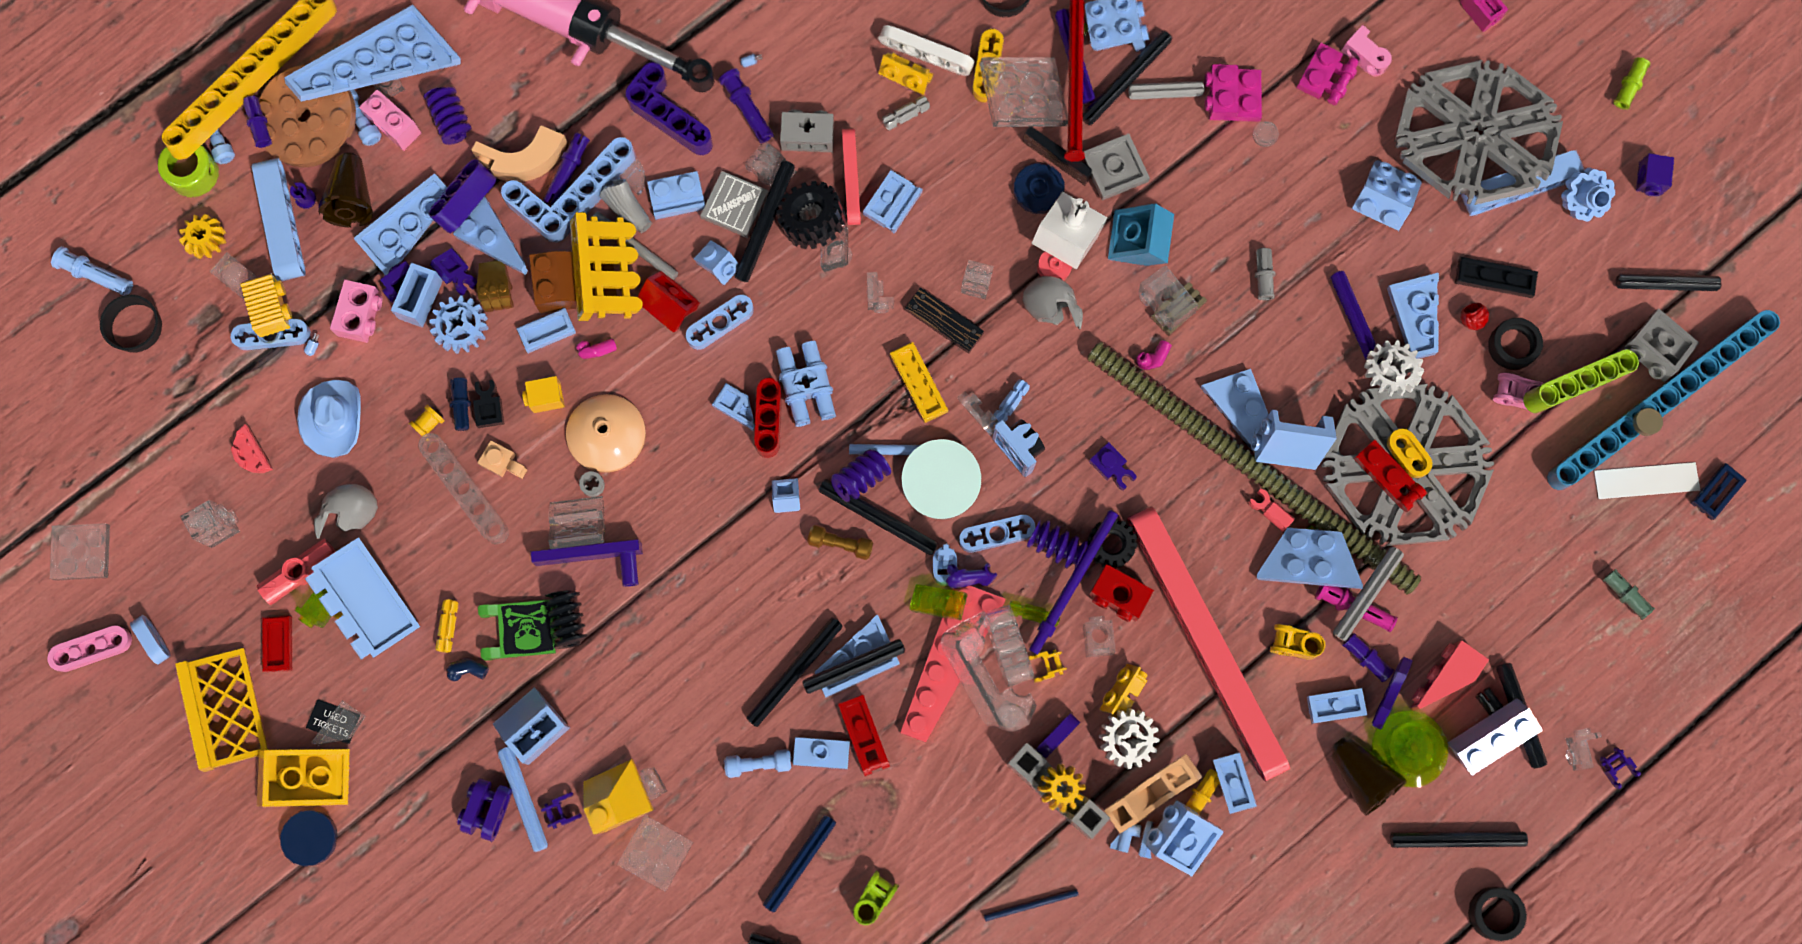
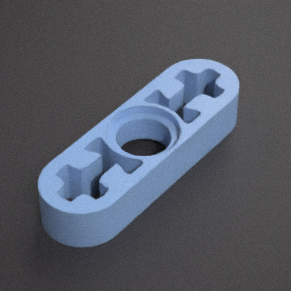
[686,295,754,350]
[231,319,311,350]
[959,515,1035,553]

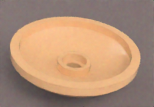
[566,394,646,473]

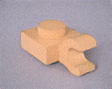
[478,441,527,479]

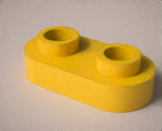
[1387,429,1432,478]

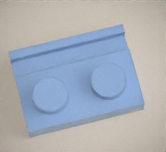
[863,170,922,234]
[647,171,705,220]

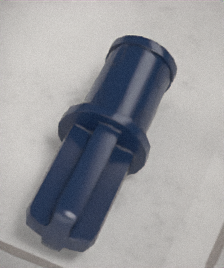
[449,378,471,431]

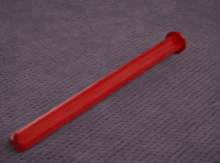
[1064,0,1085,162]

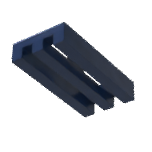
[1691,463,1747,520]

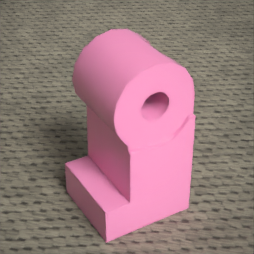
[1341,25,1392,76]

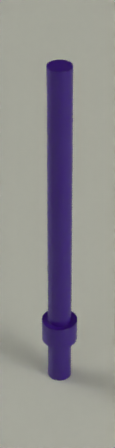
[1028,510,1118,655]

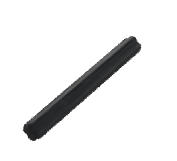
[1083,30,1172,126]
[735,160,795,283]
[819,479,938,555]
[746,617,843,727]
[1390,832,1528,848]

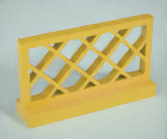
[175,648,268,772]

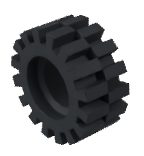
[1087,519,1137,568]

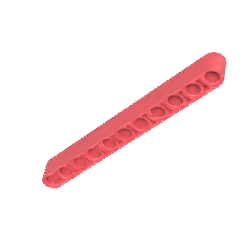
[1127,506,1290,782]

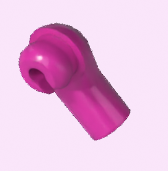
[576,338,617,359]
[1136,340,1172,370]

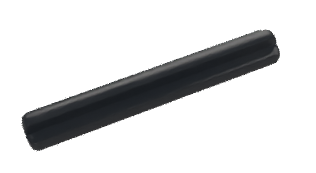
[1616,273,1722,291]
[802,639,905,694]
[1496,663,1547,769]

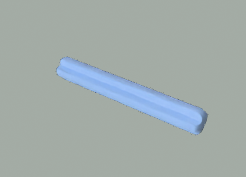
[498,747,548,852]

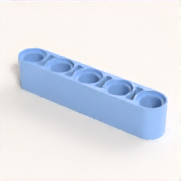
[1461,150,1585,216]
[252,158,306,281]

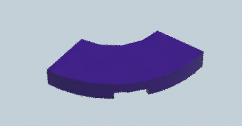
[1372,657,1413,730]

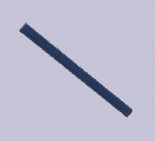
[984,889,1079,922]

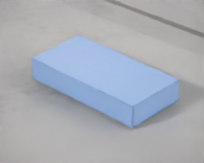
[517,308,576,353]

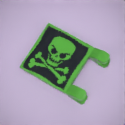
[478,600,556,661]

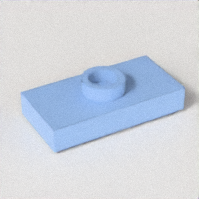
[793,737,850,769]

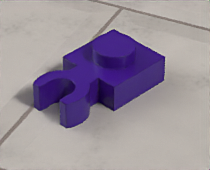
[430,248,477,296]
[1089,442,1137,491]

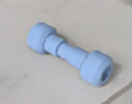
[350,89,382,146]
[210,128,235,164]
[724,749,791,778]

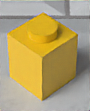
[522,376,565,413]

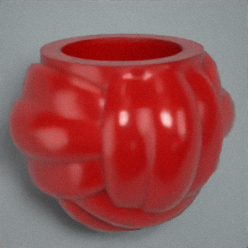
[1460,303,1489,331]

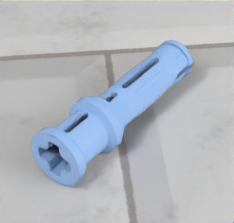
[51,246,133,296]

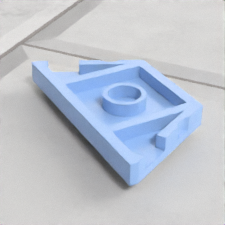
[1257,528,1363,589]

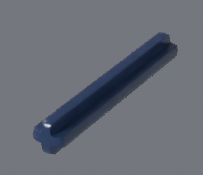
[763,815,836,913]

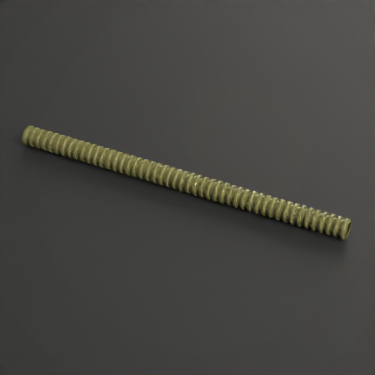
[1087,341,1421,595]

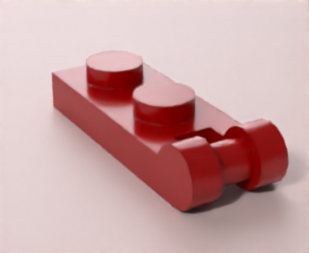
[1354,440,1427,512]
[838,695,890,777]

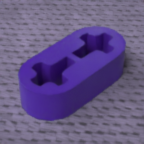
[1035,713,1081,759]

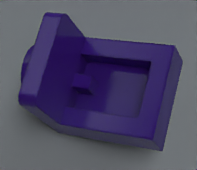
[380,261,410,302]

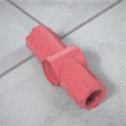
[256,538,336,605]

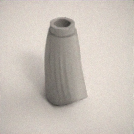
[599,179,652,233]

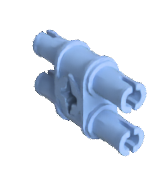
[776,341,836,427]

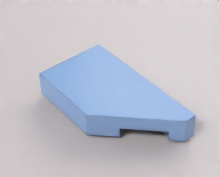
[712,383,755,431]

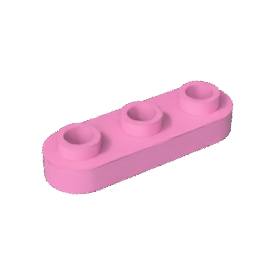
[47,626,132,672]

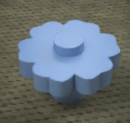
[1561,167,1615,221]

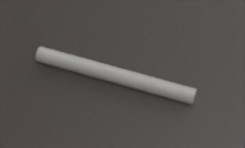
[593,211,678,280]

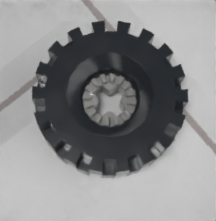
[776,181,846,249]

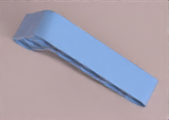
[501,137,636,243]

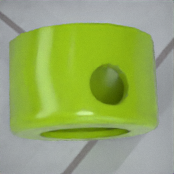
[158,145,219,197]

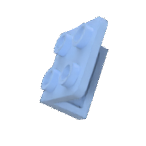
[1085,0,1149,52]
[1352,160,1422,231]

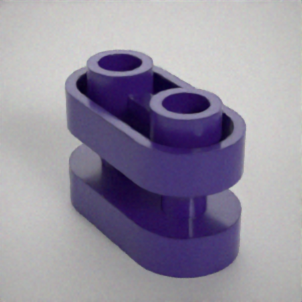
[457,778,512,842]

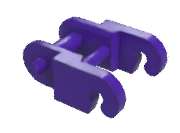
[1600,747,1641,790]
[541,792,582,829]

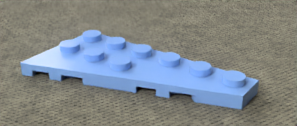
[284,5,461,102]

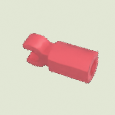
[1248,489,1295,532]

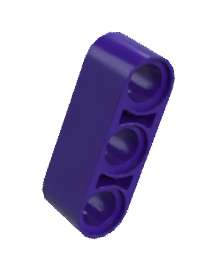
[428,159,496,233]

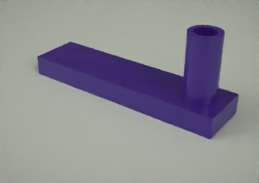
[531,539,643,587]

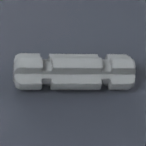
[882,96,930,130]

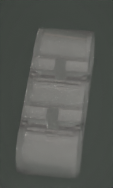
[983,604,1034,688]

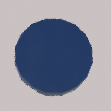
[1014,163,1065,214]
[280,810,337,866]

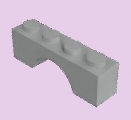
[1007,743,1110,839]

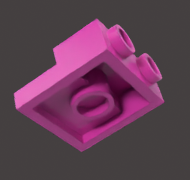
[1205,64,1262,122]

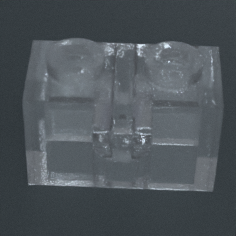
[1138,265,1198,331]
[180,500,240,548]

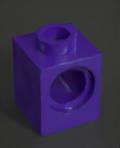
[1636,153,1674,196]

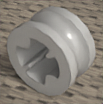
[579,471,605,497]

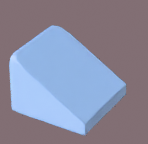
[772,478,800,513]

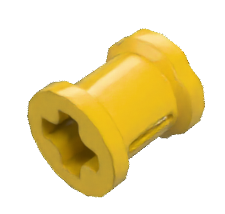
[408,405,445,440]

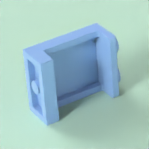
[1251,410,1337,470]

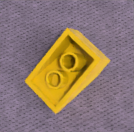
[257,749,350,807]

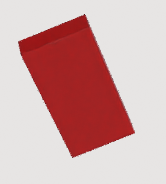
[262,616,292,673]

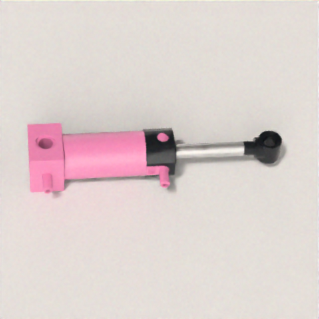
[464,0,715,93]

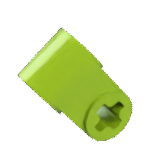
[854,870,899,925]

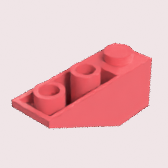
[1410,641,1489,711]

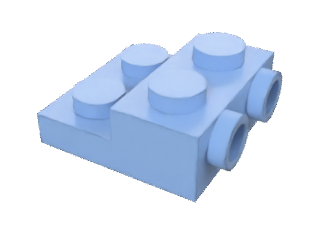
[1145,800,1224,876]

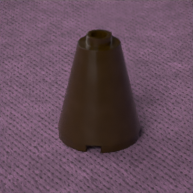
[318,152,373,228]
[1331,738,1407,815]

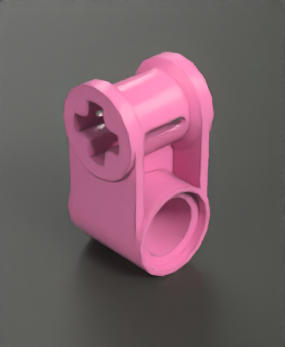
[1493,373,1544,409]

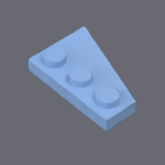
[815,614,900,697]

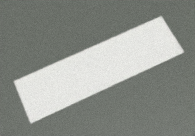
[1594,462,1700,499]

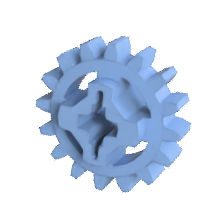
[429,296,489,354]

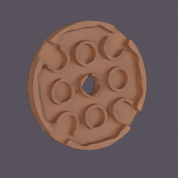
[259,65,356,167]

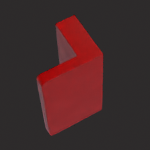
[638,271,700,333]

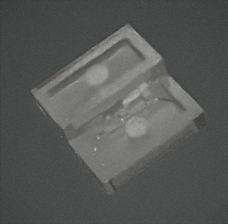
[548,496,605,549]

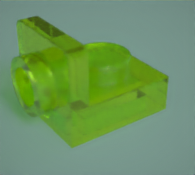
[294,589,331,628]

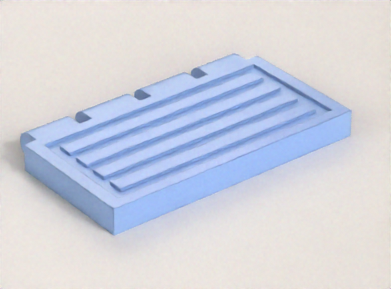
[305,537,420,659]

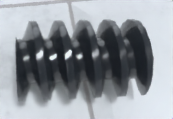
[545,590,587,649]

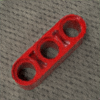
[754,378,782,458]

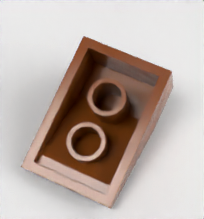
[529,251,617,314]

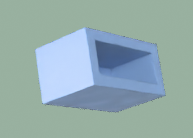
[391,263,443,328]

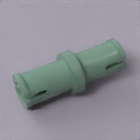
[1603,569,1655,620]

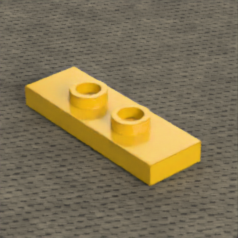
[890,342,948,423]

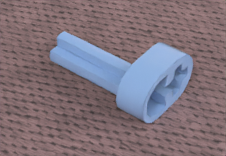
[933,544,957,586]

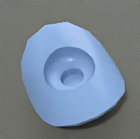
[297,380,361,458]

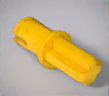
[1186,769,1220,814]

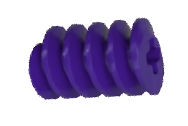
[424,87,471,145]
[831,449,891,502]
[1027,519,1088,570]

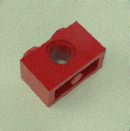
[1089,564,1154,622]

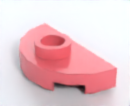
[231,424,273,473]

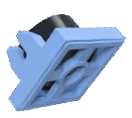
[992,419,1045,477]

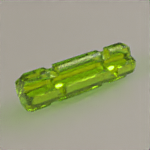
[1008,600,1060,627]

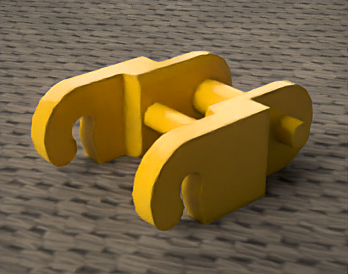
[1027,649,1067,683]

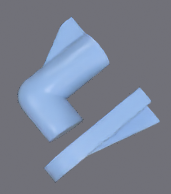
[1110,821,1153,859]

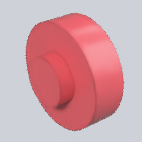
[1037,252,1072,281]

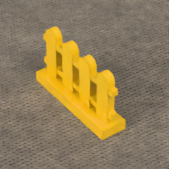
[570,212,643,321]

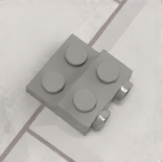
[1624,308,1699,382]

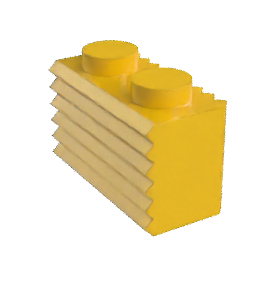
[240,274,292,337]

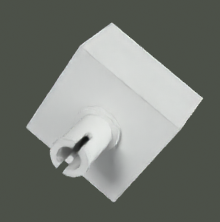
[1032,192,1108,269]

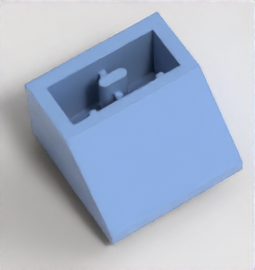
[493,687,570,765]

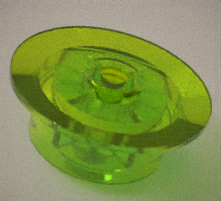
[1372,711,1448,788]

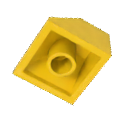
[583,759,653,835]

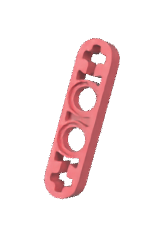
[842,128,861,225]

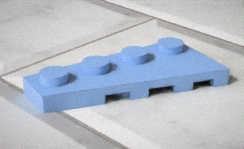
[354,173,447,275]

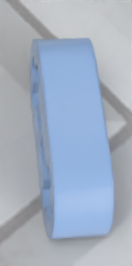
[130,615,171,665]

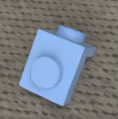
[694,240,739,285]

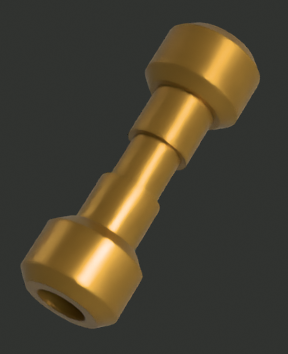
[807,525,873,560]

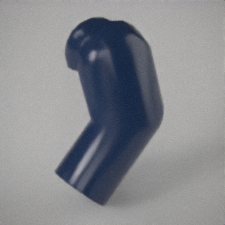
[446,658,489,681]

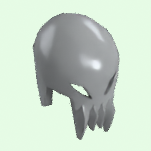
[1022,276,1083,329]
[314,484,378,539]

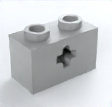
[780,110,834,152]

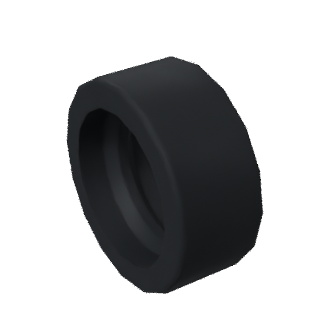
[1488,318,1543,370]
[1468,887,1527,942]

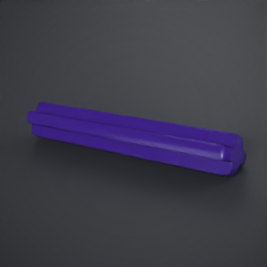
[1055,9,1095,104]
[1330,271,1383,365]

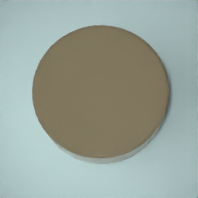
[1633,408,1663,436]

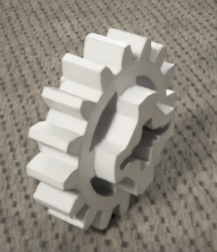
[1364,340,1424,396]
[1099,708,1160,769]

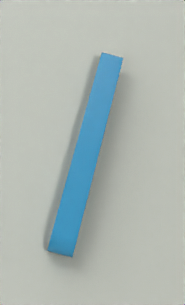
[1547,310,1780,490]

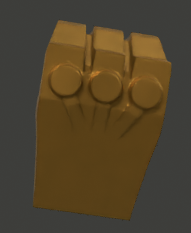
[477,260,514,312]

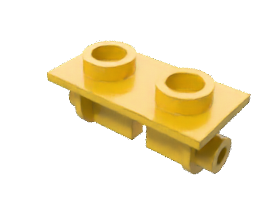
[878,52,933,95]
[1099,664,1148,718]

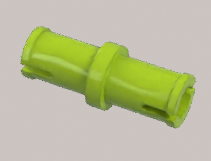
[1614,57,1650,110]

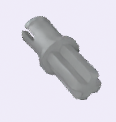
[1255,248,1276,300]

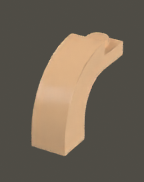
[472,126,568,182]
[1104,754,1202,834]

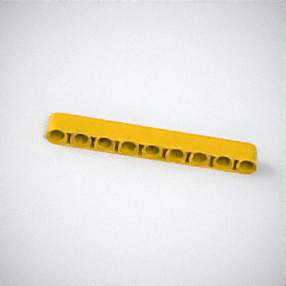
[162,0,337,159]

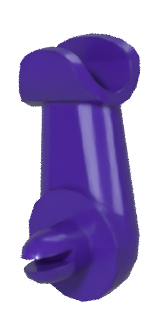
[946,563,997,589]

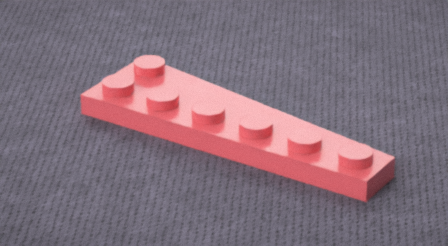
[900,586,1006,743]

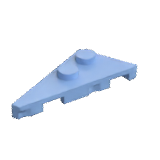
[453,197,528,275]

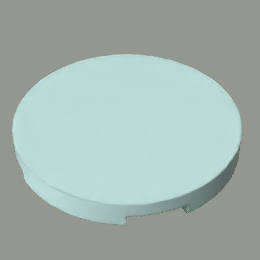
[902,439,981,519]

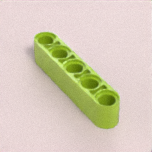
[1523,349,1639,413]

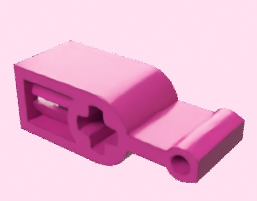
[1460,0,1508,32]

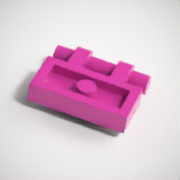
[1297,43,1359,105]

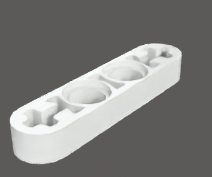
[878,25,974,76]

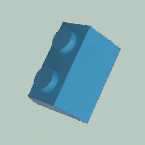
[1108,203,1174,266]

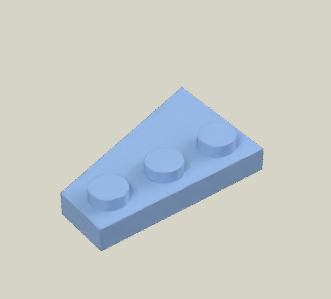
[1387,272,1439,359]
[1200,369,1269,452]

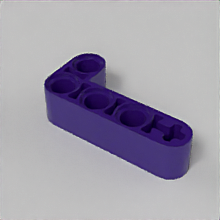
[626,63,713,155]

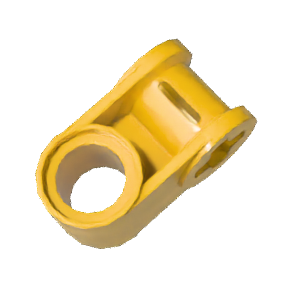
[1270,624,1325,660]

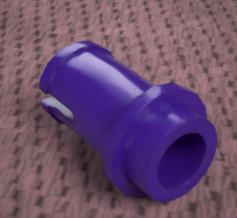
[290,182,316,209]

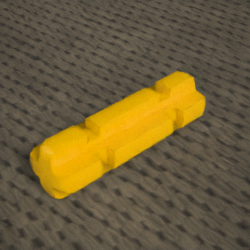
[435,599,458,653]

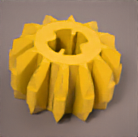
[179,214,226,259]
[1038,764,1086,812]

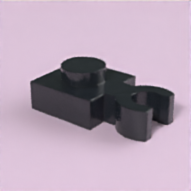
[473,380,504,428]

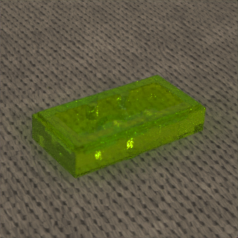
[909,584,967,621]

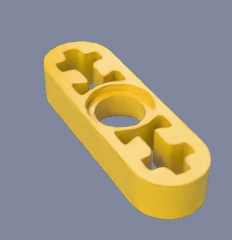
[972,29,1004,102]

